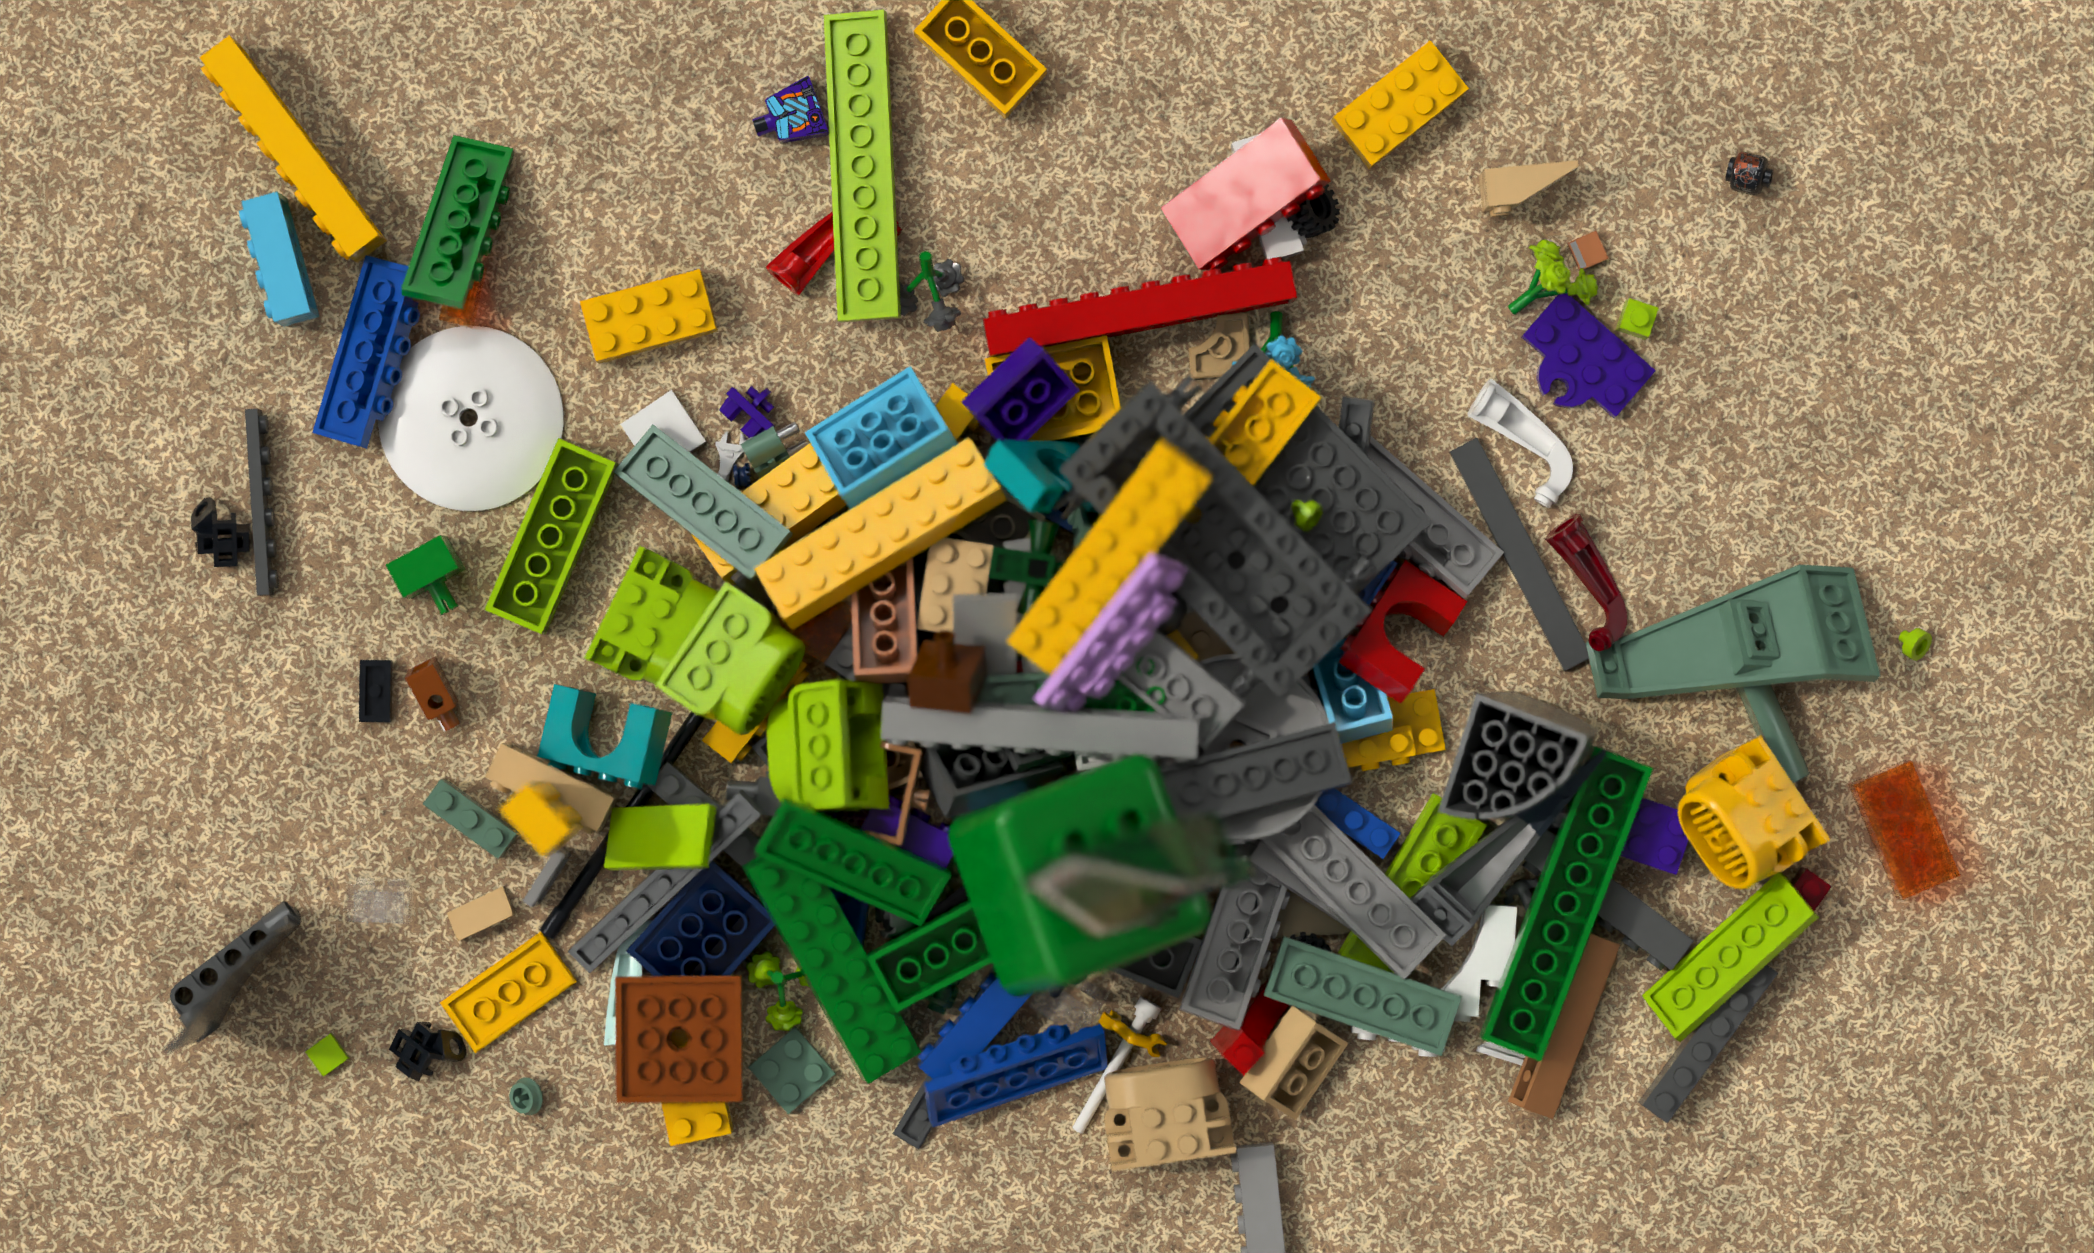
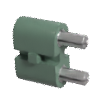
[740,422,808,479]

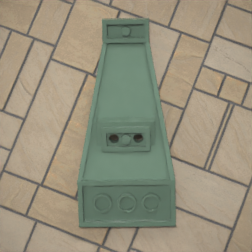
[1586,564,1881,699]

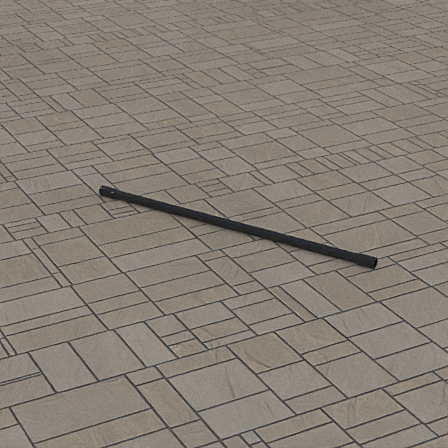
[539,505,851,940]

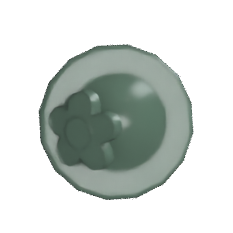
[509,1077,543,1115]

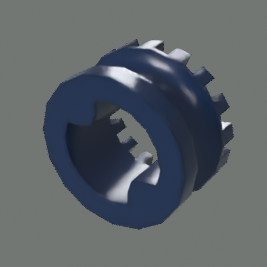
[733,463,752,492]

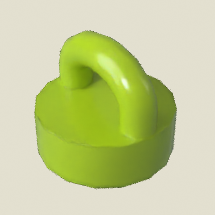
[1291,500,1323,532]

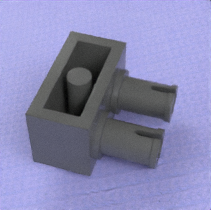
[726,770,781,816]

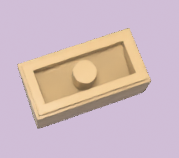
[447,886,516,941]

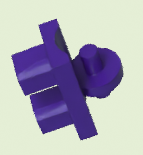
[719,386,775,438]

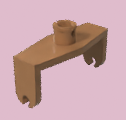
[862,741,930,845]

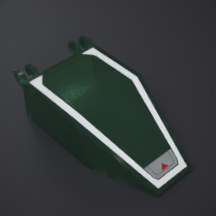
[1019,813,1254,937]

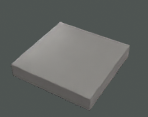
[522,847,571,907]

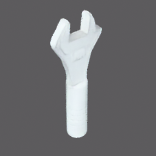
[716,431,746,482]

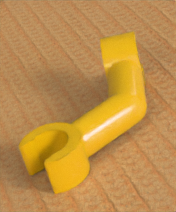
[1098,1010,1167,1057]

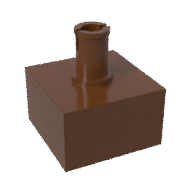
[908,630,987,714]

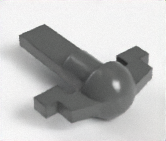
[1503,878,1538,912]

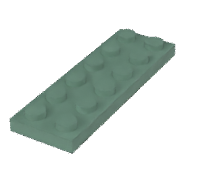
[613,424,793,582]
[1263,936,1462,1056]

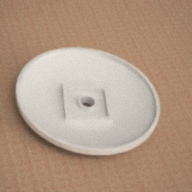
[378,326,564,511]

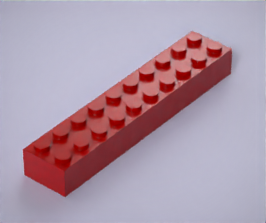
[983,257,1297,357]

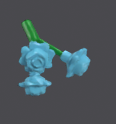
[1232,311,1315,389]

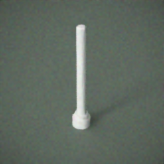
[1073,996,1162,1134]

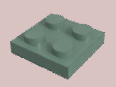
[748,1026,836,1114]

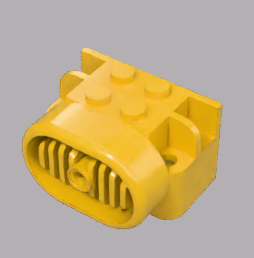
[1678,735,1831,890]

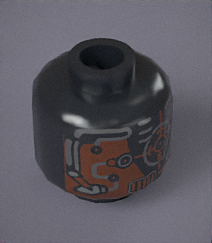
[1725,152,1774,195]

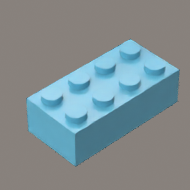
[239,192,319,327]

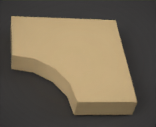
[1189,313,1251,379]

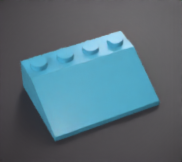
[805,366,958,509]

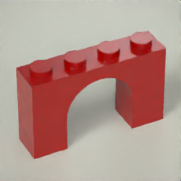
[1339,560,1468,704]

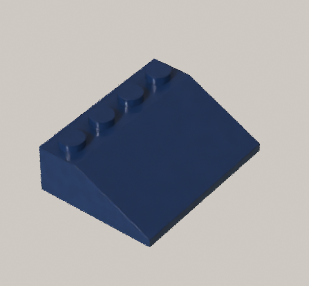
[626,860,775,976]

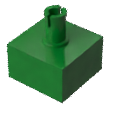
[385,535,465,615]

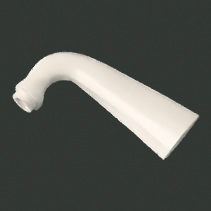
[1467,379,1573,508]

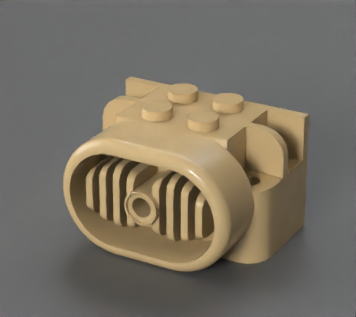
[1104,1057,1236,1171]

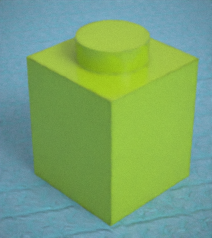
[1615,298,1659,340]

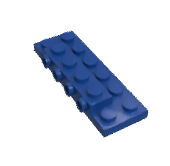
[312,255,420,449]
[924,1024,1108,1128]

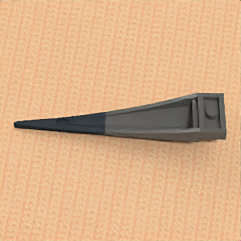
[1409,749,1606,946]

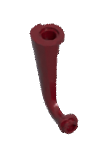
[1545,513,1627,651]

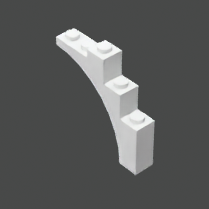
[1351,904,1517,1057]

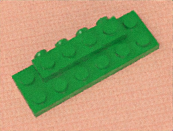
[401,135,514,309]

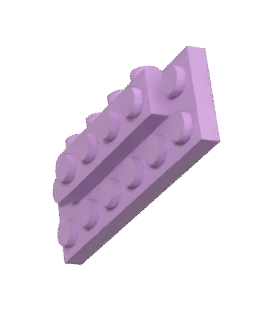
[1033,552,1189,712]

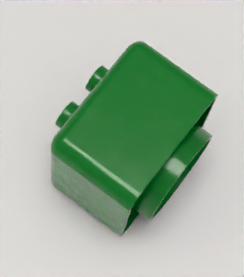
[948,754,1211,996]

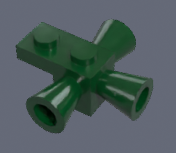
[989,520,1066,615]

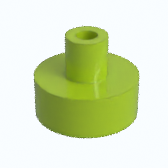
[1899,628,1932,661]

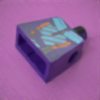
[752,76,829,144]

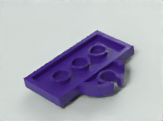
[1521,293,1656,418]

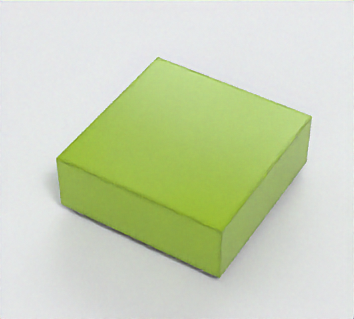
[305,1033,350,1077]

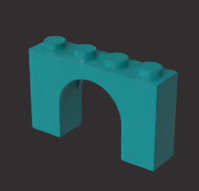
[983,440,1099,512]
[537,684,673,789]

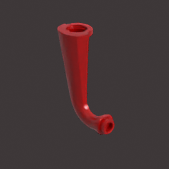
[766,211,903,296]

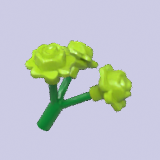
[1508,240,1598,315]
[746,951,810,1031]

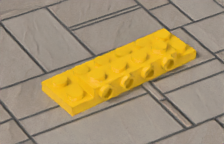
[1183,359,1321,523]
[1341,689,1446,771]

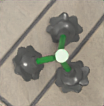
[899,251,964,332]

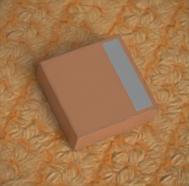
[1567,231,1609,270]

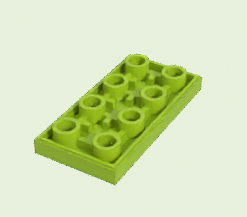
[604,804,716,871]

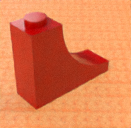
[1210,978,1289,1076]

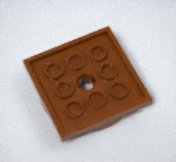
[615,975,743,1103]

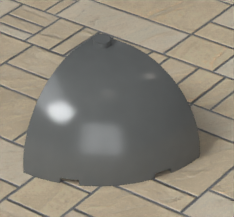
[1438,691,1597,819]

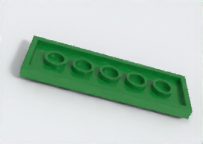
[755,797,951,926]

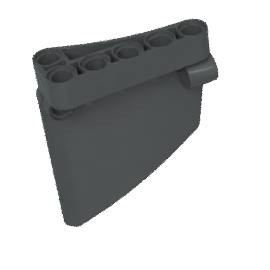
[164,901,301,1053]

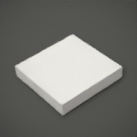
[620,390,706,452]

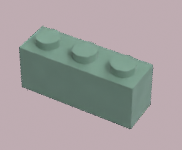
[423,778,520,859]

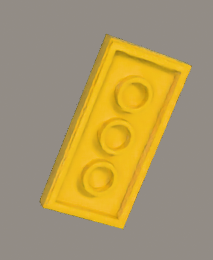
[440,932,578,1053]

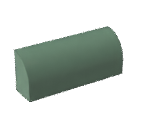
[1736,685,1810,783]

